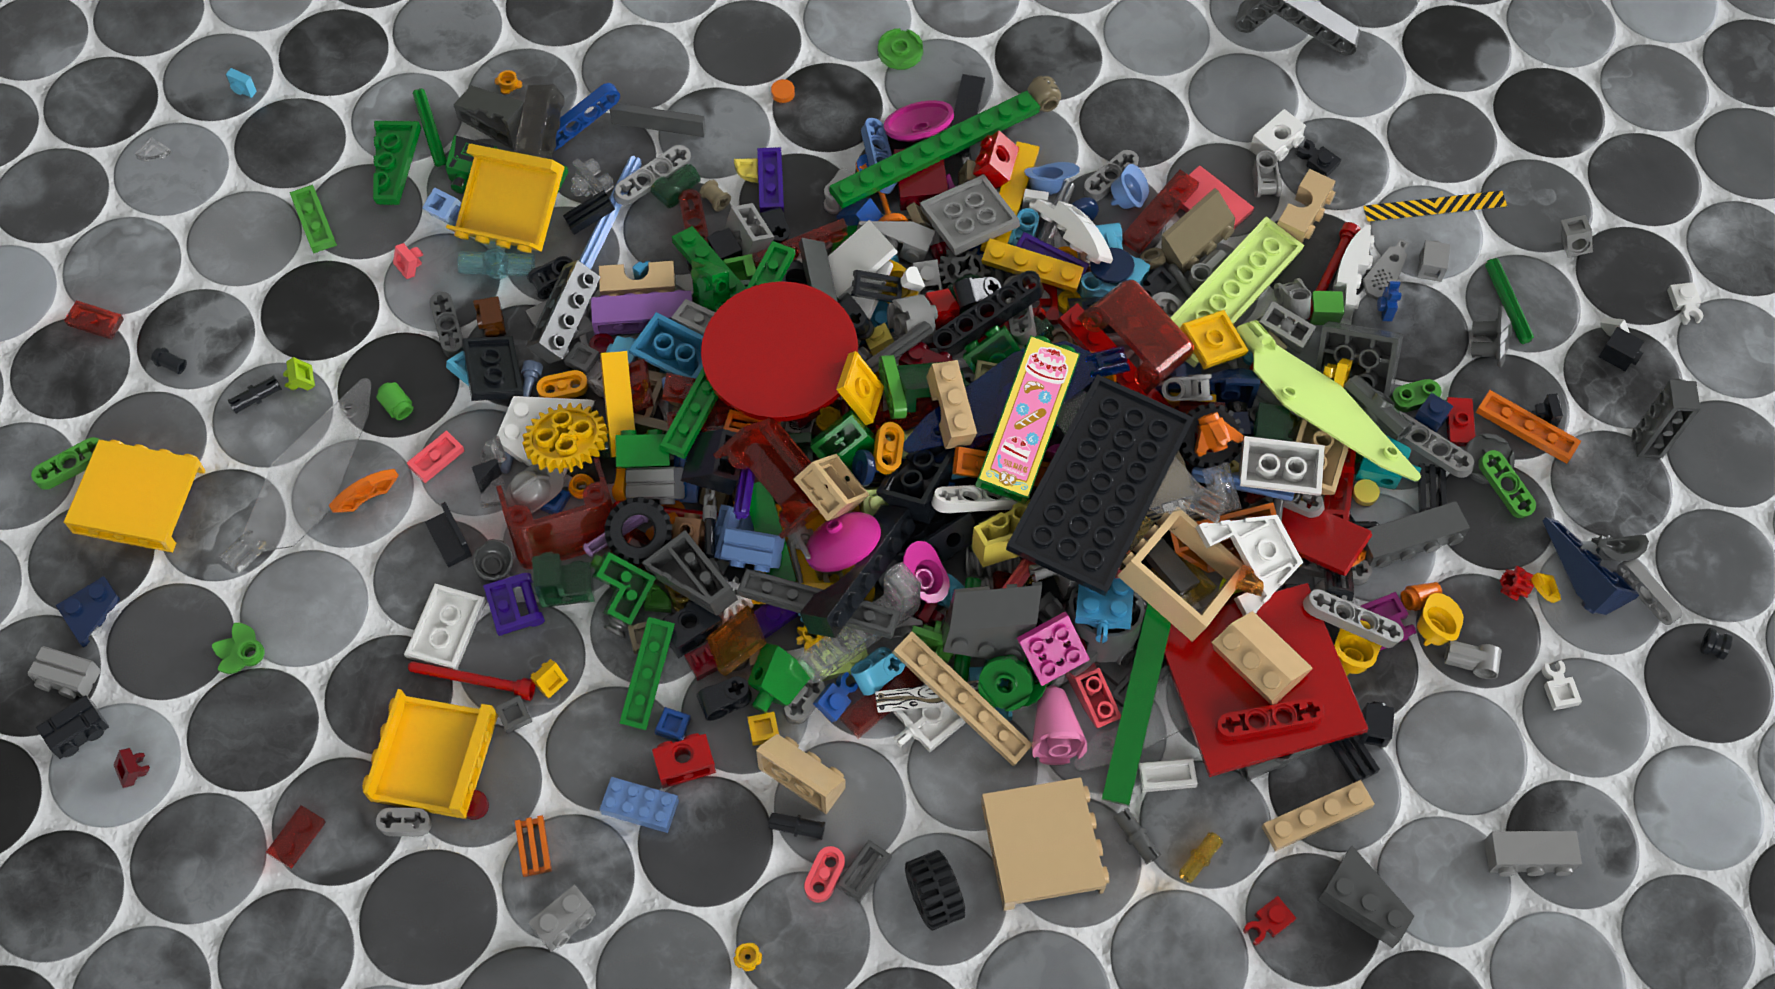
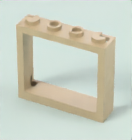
[1117,507,1249,642]

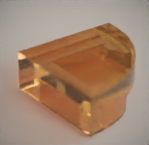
[1235,564,1264,596]

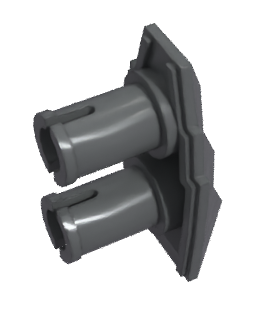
[1471,305,1513,368]

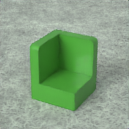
[723,254,756,280]
[1310,291,1344,325]

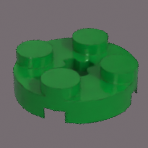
[978,654,1034,711]

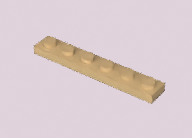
[892,631,1032,766]

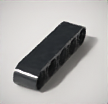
[933,271,1044,357]

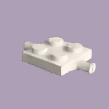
[893,684,966,753]

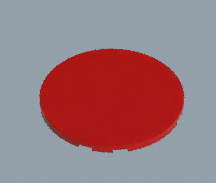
[701,282,858,422]

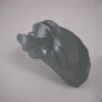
[1591,535,1649,561]

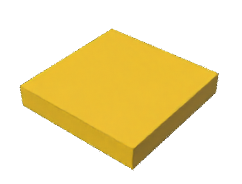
[1180,310,1249,369]
[836,351,884,425]

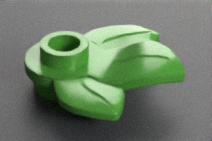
[212,623,265,674]

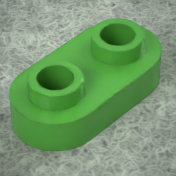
[1391,379,1442,412]

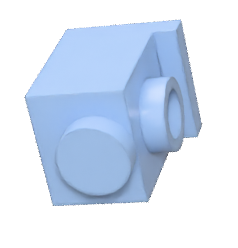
[422,187,462,226]

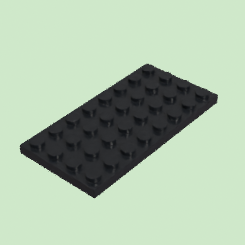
[1006,374,1194,597]

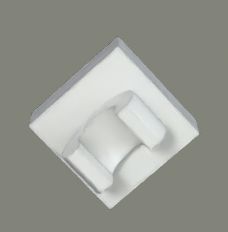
[1022,189,1049,213]

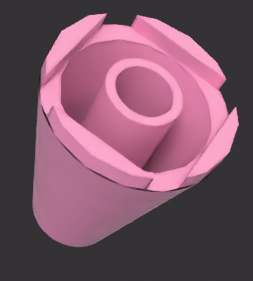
[1032,686,1087,765]

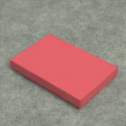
[1167,166,1254,229]

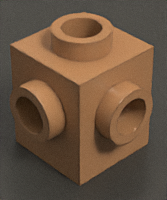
[671,513,705,553]

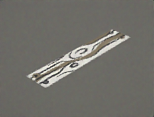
[875,680,980,713]

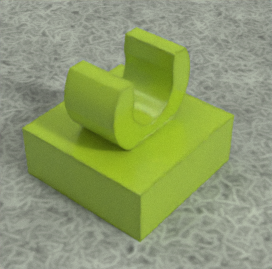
[283,357,315,391]

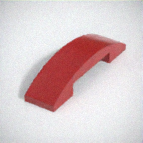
[1324,448,1356,521]

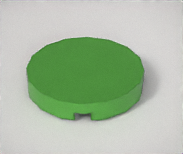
[878,28,923,70]

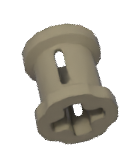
[699,179,731,211]

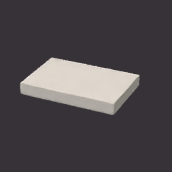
[828,220,898,299]
[404,583,486,670]

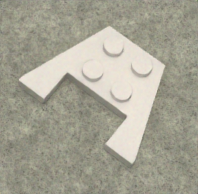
[495,396,595,480]
[1195,515,1303,616]

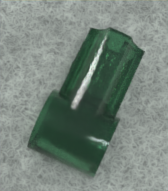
[651,164,701,209]

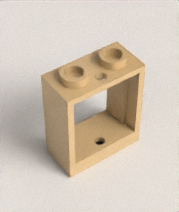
[794,454,869,521]

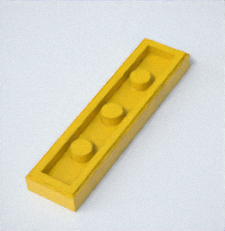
[600,351,635,457]

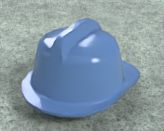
[1024,162,1080,196]
[1111,164,1149,209]

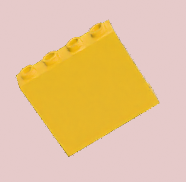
[446,143,564,254]
[64,440,205,553]
[362,689,498,819]

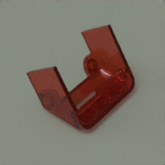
[713,418,828,539]
[496,457,614,569]

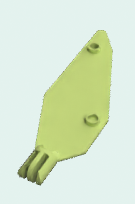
[1236,320,1421,481]

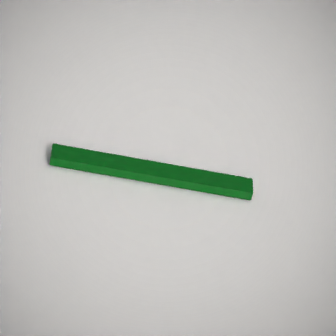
[1102,603,1171,806]

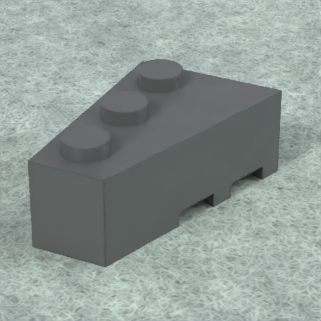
[454,85,531,150]
[642,530,738,616]
[1318,846,1414,948]

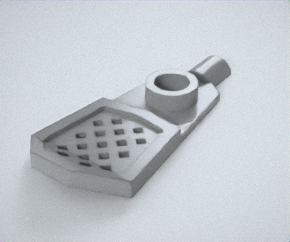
[1363,239,1408,300]

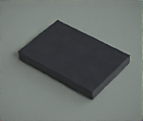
[462,336,524,401]

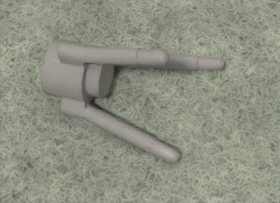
[785,521,813,583]

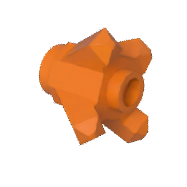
[1194,412,1243,456]

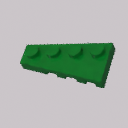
[373,121,422,205]

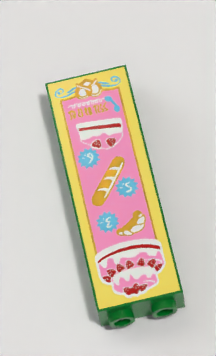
[975,335,1080,505]

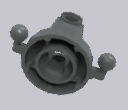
[1057,584,1148,677]

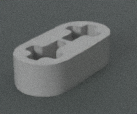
[784,676,825,725]
[376,808,432,837]

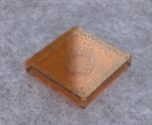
[707,605,767,676]

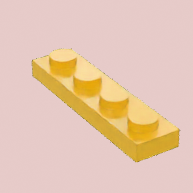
[981,238,1084,293]

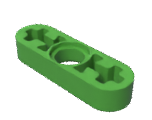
[878,355,907,419]
[31,437,100,489]
[1478,450,1536,518]

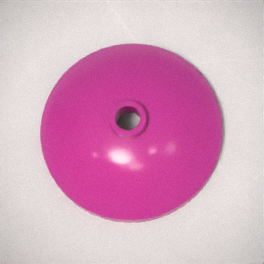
[884,100,954,143]
[806,512,881,572]

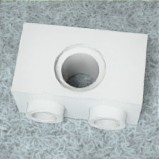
[1249,109,1306,161]

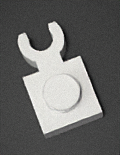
[1667,282,1703,325]
[1542,660,1582,710]

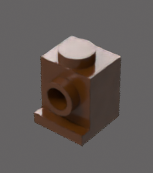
[473,296,506,337]

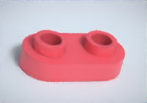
[804,846,845,903]

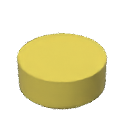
[1352,479,1380,506]

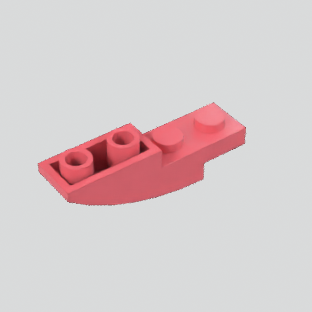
[1063,636,1121,729]

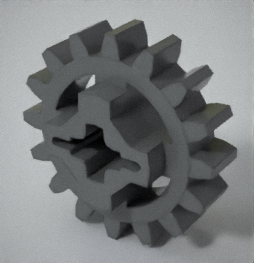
[938,248,991,294]

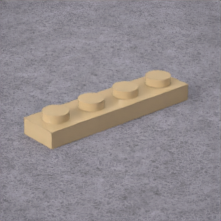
[1262,780,1375,851]

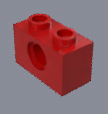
[973,131,1019,189]
[652,733,716,788]

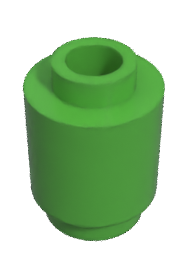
[376,382,413,420]

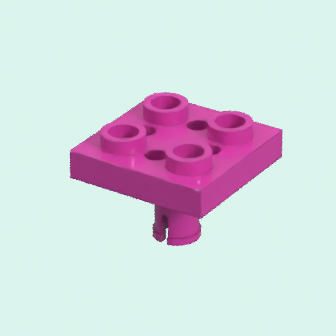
[1017,612,1090,686]

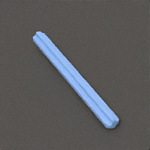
[579,156,642,269]

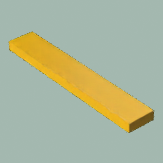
[980,141,1040,252]

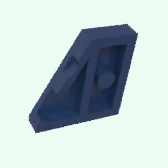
[55,576,120,648]

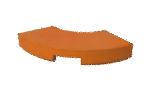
[329,469,399,513]

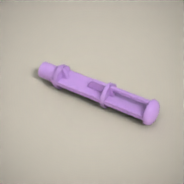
[583,515,649,557]

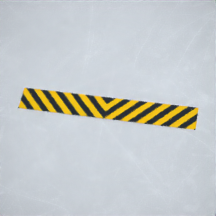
[1363,191,1507,222]

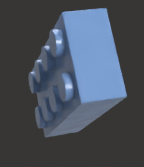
[600,777,679,833]

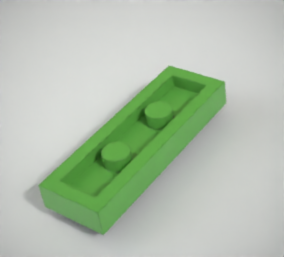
[289,184,337,254]

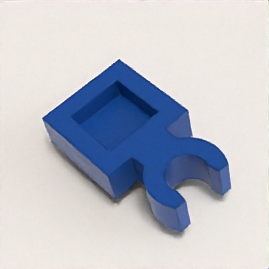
[1377,281,1402,321]
[813,672,858,722]

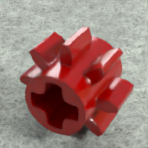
[1499,566,1534,601]

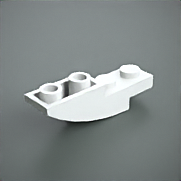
[1033,199,1113,264]
[1333,224,1374,318]

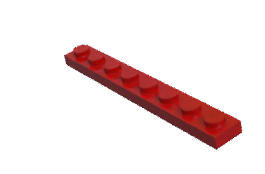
[1057,303,1213,470]

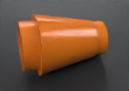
[1400,582,1442,611]

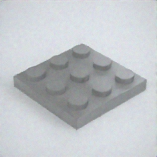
[920,175,1020,256]

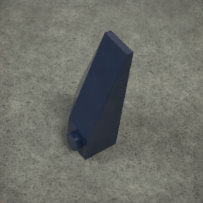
[1155,368,1260,409]
[1542,517,1639,615]

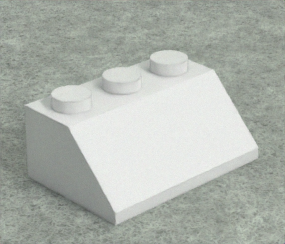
[1239,436,1325,496]

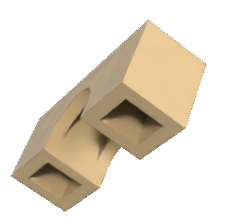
[1277,169,1336,243]
[599,261,676,296]
[926,360,977,449]

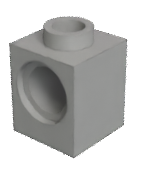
[1561,215,1593,258]
[1417,240,1450,282]

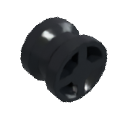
[1700,628,1733,660]

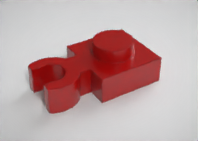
[1243,896,1297,945]

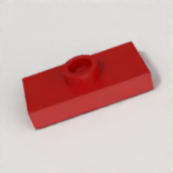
[1445,397,1476,447]

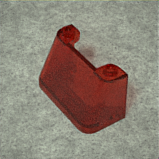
[1077,279,1194,395]

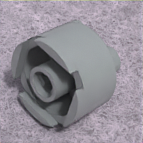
[887,294,938,344]

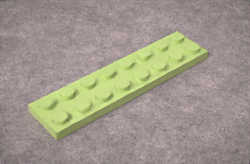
[1155,216,1304,368]

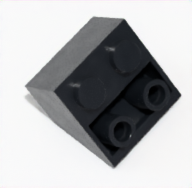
[680,429,748,495]

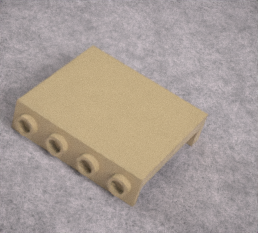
[981,777,1109,911]

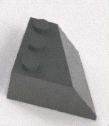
[1316,321,1403,399]
[942,582,1042,662]

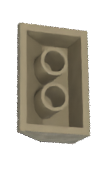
[1161,188,1235,274]

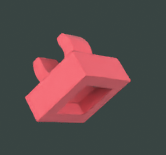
[393,243,423,279]

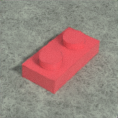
[407,430,465,483]

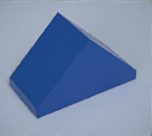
[837,198,883,226]

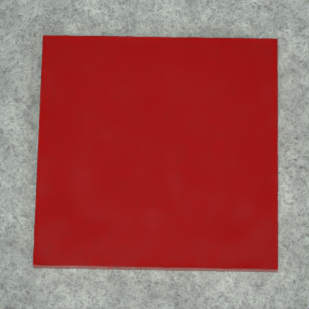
[1164,583,1368,777]

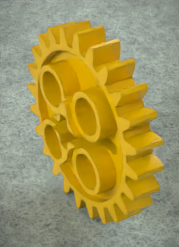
[522,403,608,474]

